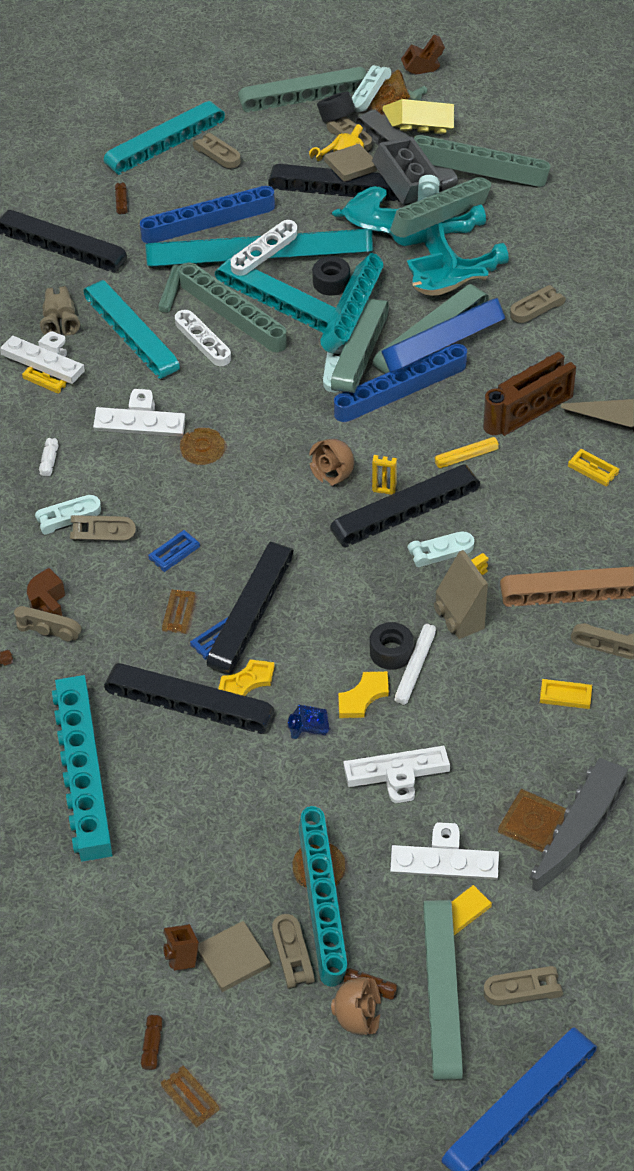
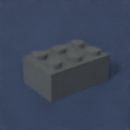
[372,137,443,204]

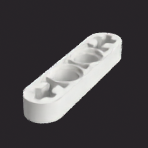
[231,220,297,276]
[175,310,231,366]

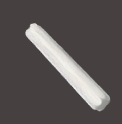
[395,624,436,705]

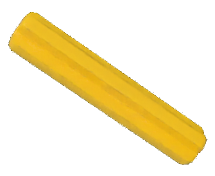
[435,437,499,468]

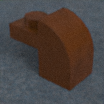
[401,34,445,75]
[27,568,65,616]

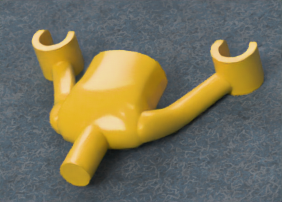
[309,124,364,162]

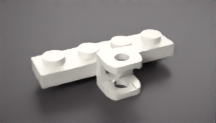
[0,331,85,384]
[93,389,186,437]
[343,746,450,803]
[390,823,499,880]

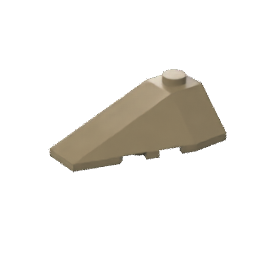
[561,399,634,427]

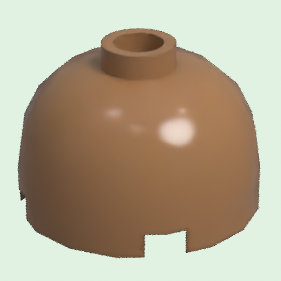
[309,439,354,486]
[331,977,381,1035]

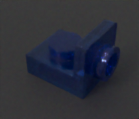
[288,704,330,739]

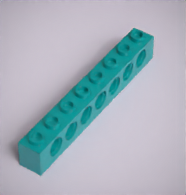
[52,675,113,862]

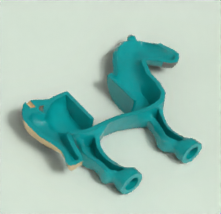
[332,186,509,296]

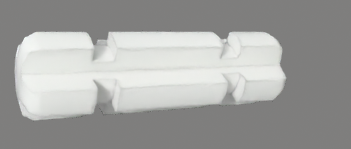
[39,438,58,476]

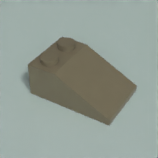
[434,550,488,639]

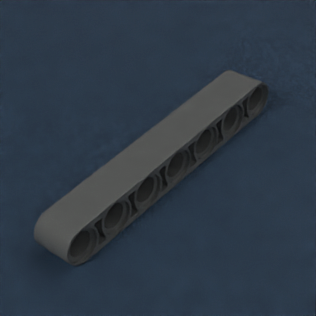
[356,110,458,192]

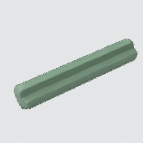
[158,264,181,313]

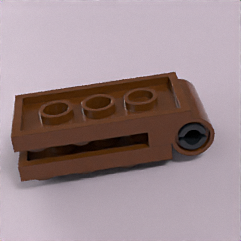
[483,352,576,436]

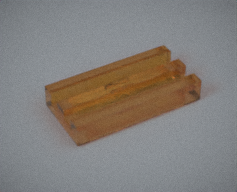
[162,589,195,634]
[160,1065,219,1128]

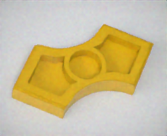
[218,660,275,696]
[338,671,389,718]

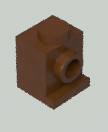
[163,924,199,971]

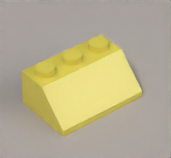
[383,99,454,134]

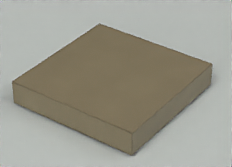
[324,144,378,182]
[197,921,270,992]

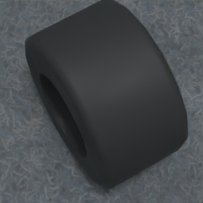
[317,91,355,122]
[312,256,350,296]
[370,622,414,670]

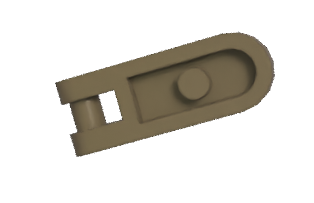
[327,116,372,151]
[193,133,241,168]
[510,285,566,323]
[70,515,136,541]
[14,606,82,641]
[571,623,634,659]
[272,914,315,989]
[483,966,563,1006]

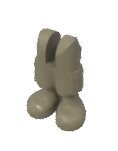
[40,286,80,336]

